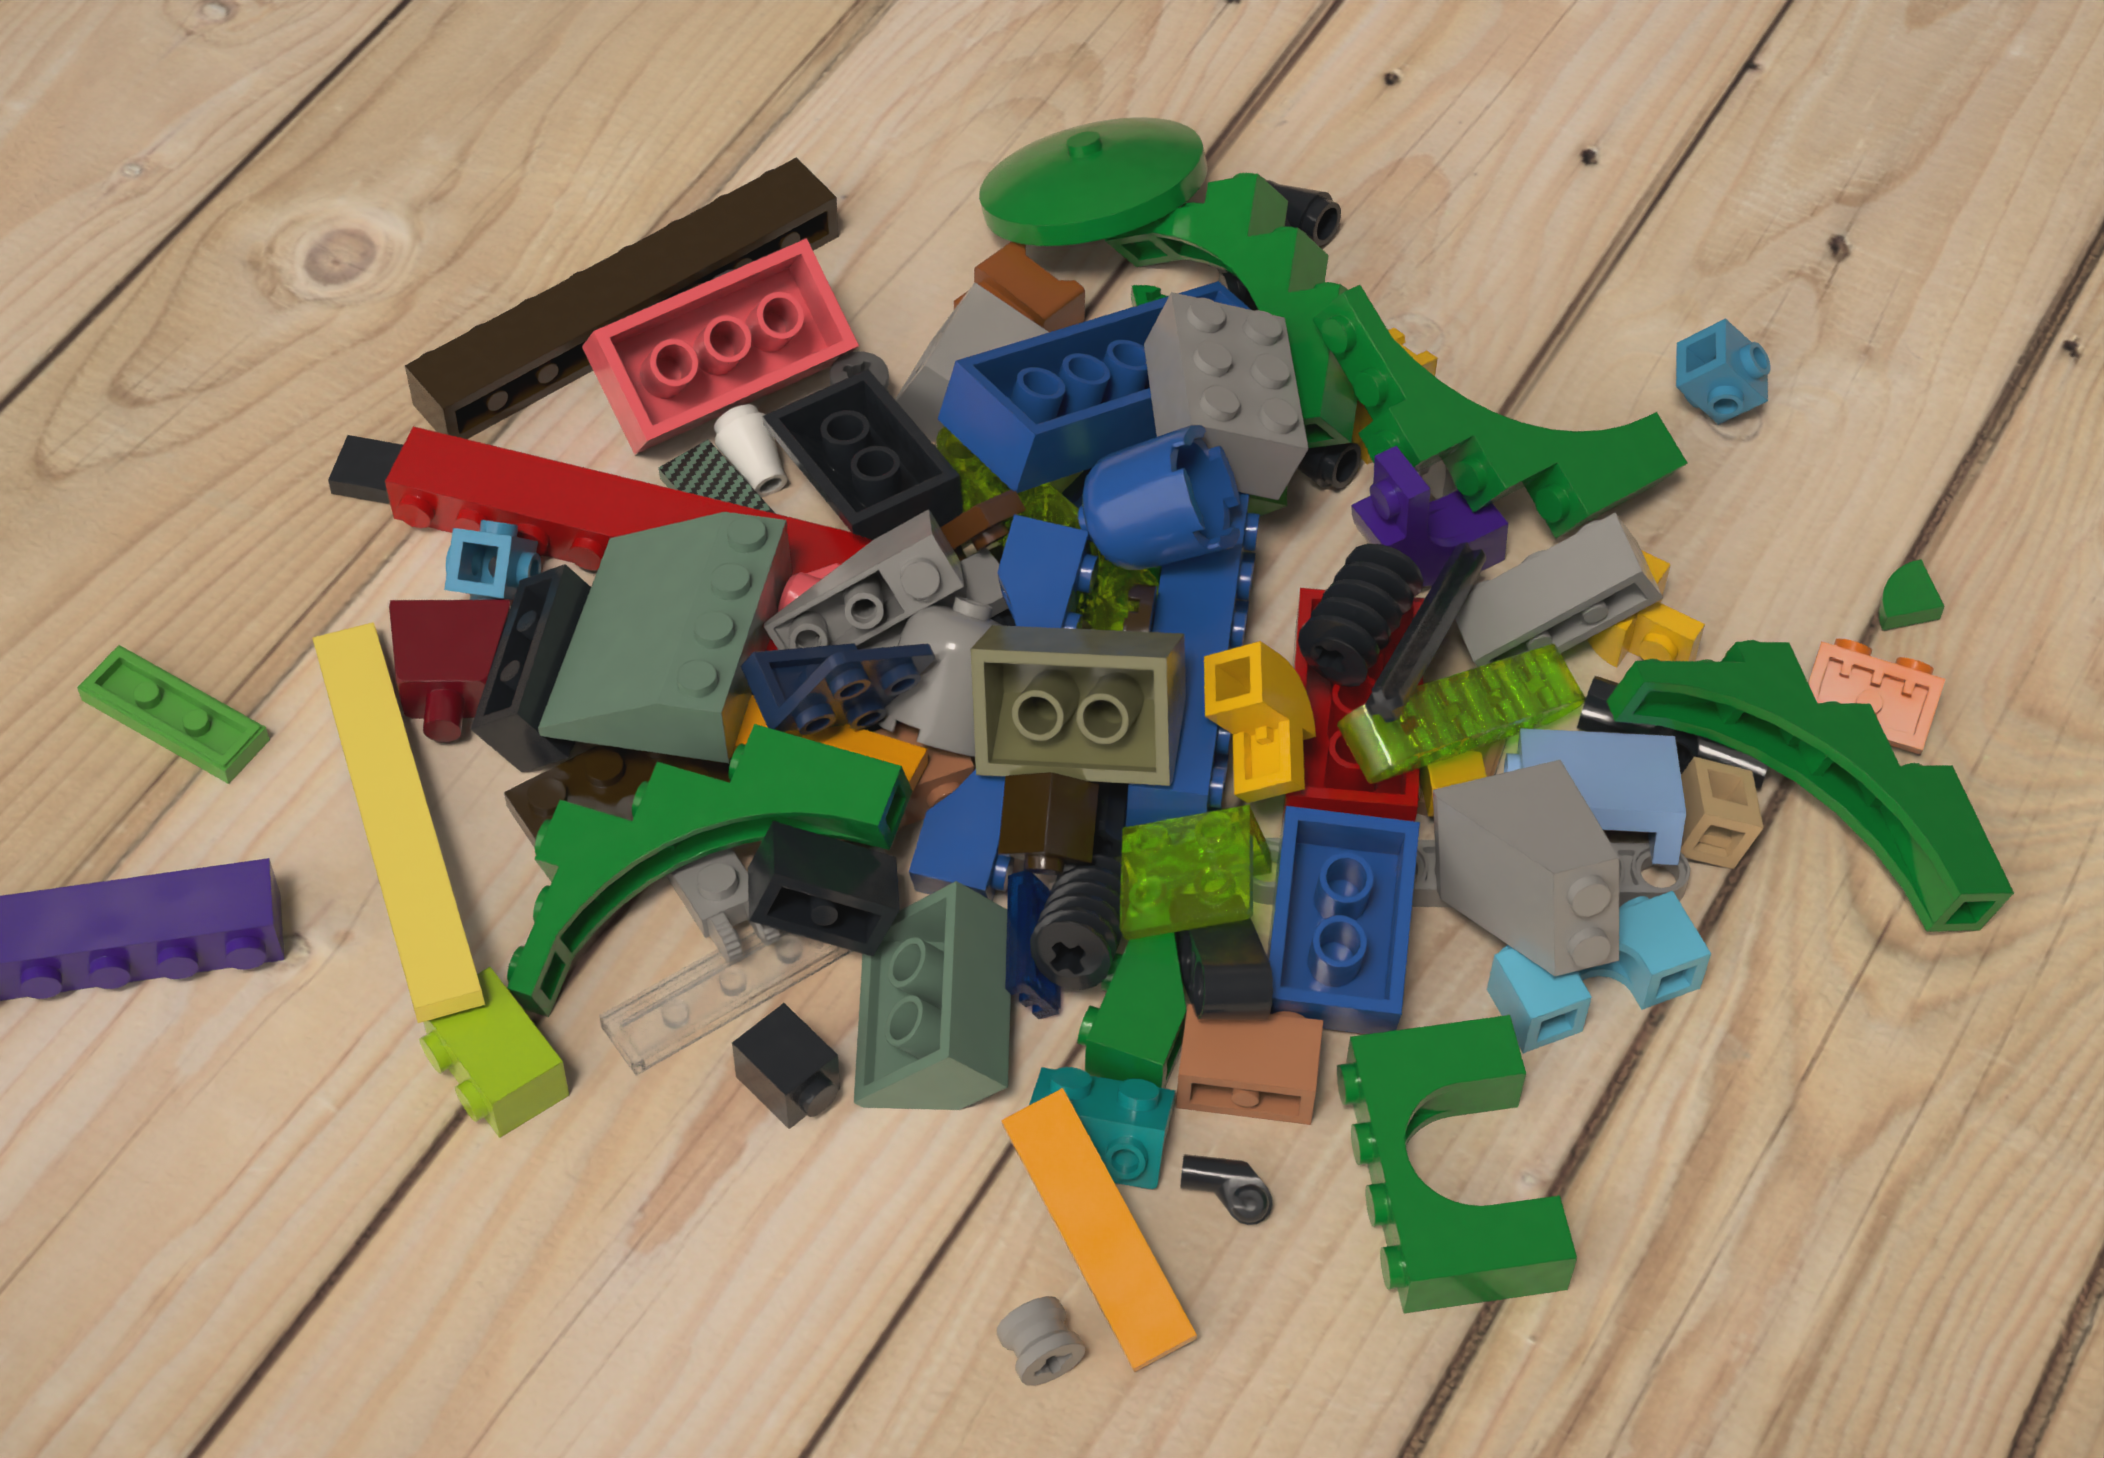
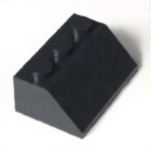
[762,369,963,540]

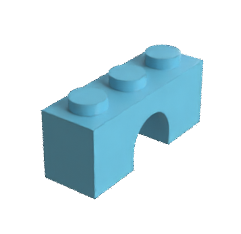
[1487,891,1711,1053]

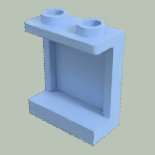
[1504,728,1686,865]

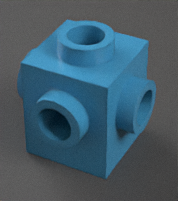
[1676,318,1771,425]
[444,520,541,600]

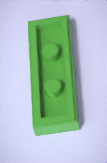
[77,645,270,784]

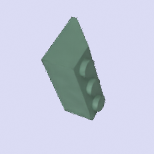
[854,881,1013,1110]

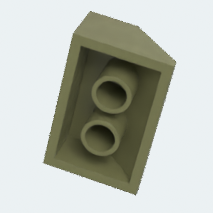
[970,625,1186,786]

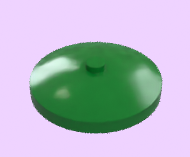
[979,117,1208,246]

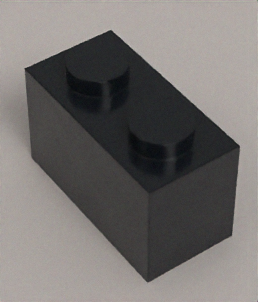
[748,821,900,956]

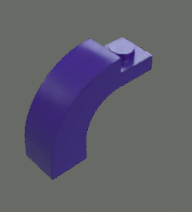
[1351,446,1509,586]

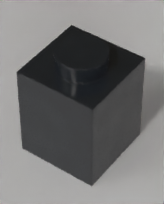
[732,1003,840,1129]

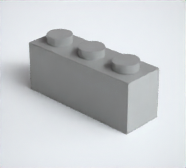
[1455,513,1663,687]

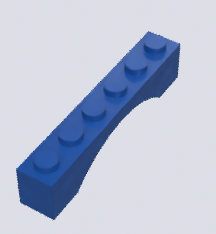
[909,514,1099,901]

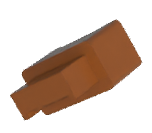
[954,241,1085,332]

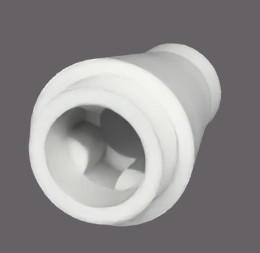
[714,404,787,497]

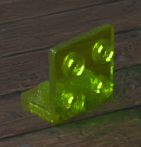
[1119,805,1272,940]

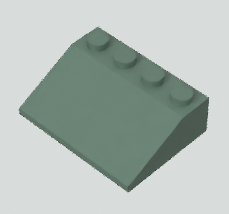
[538,512,792,763]

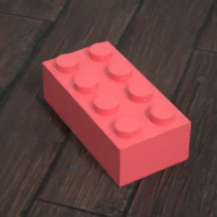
[582,238,859,455]

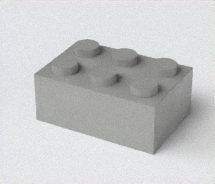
[1144,292,1308,500]

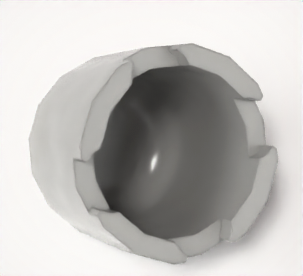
[876,597,1004,757]

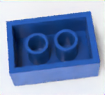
[1267,806,1420,1034]

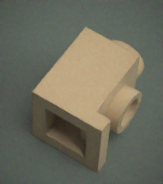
[1680,757,1764,869]

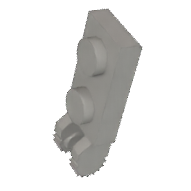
[666,848,781,963]

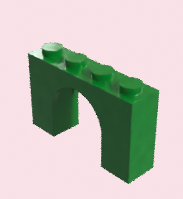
[1337,1015,1577,1314]

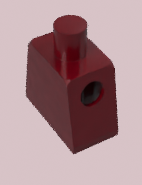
[389,600,511,742]

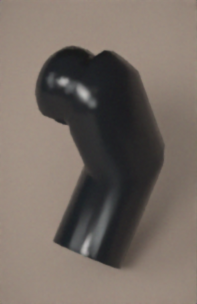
[1180,1154,1272,1225]

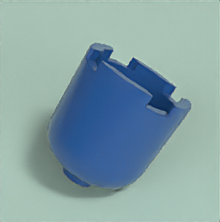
[1078,425,1240,570]

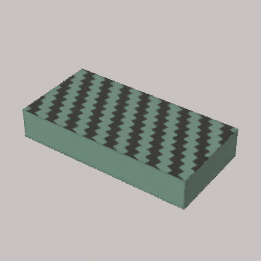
[658,439,776,514]

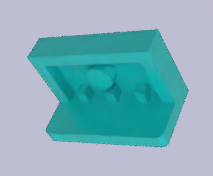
[1022,1067,1176,1189]

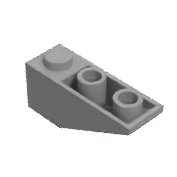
[764,509,964,650]

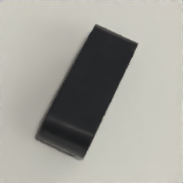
[1171,897,1273,1020]

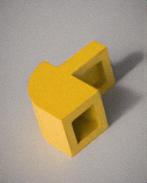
[1587,550,1705,668]
[1204,641,1316,803]

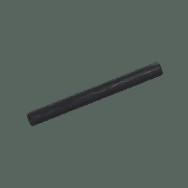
[1365,542,1486,723]

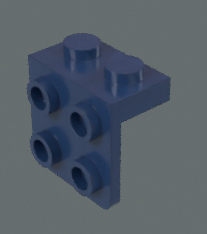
[741,643,935,735]

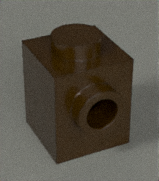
[998,772,1099,875]

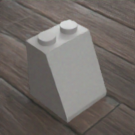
[895,283,1049,443]
[1433,760,1619,976]

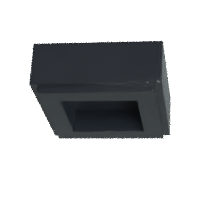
[328,435,403,504]

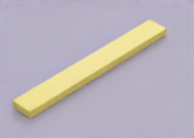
[312,622,485,1023]

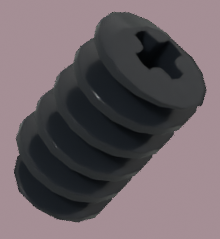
[1298,543,1424,687]
[1030,853,1134,990]

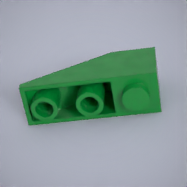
[1077,878,1187,1088]

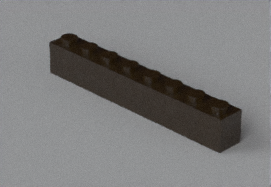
[405,157,839,439]

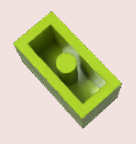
[419,967,569,1138]

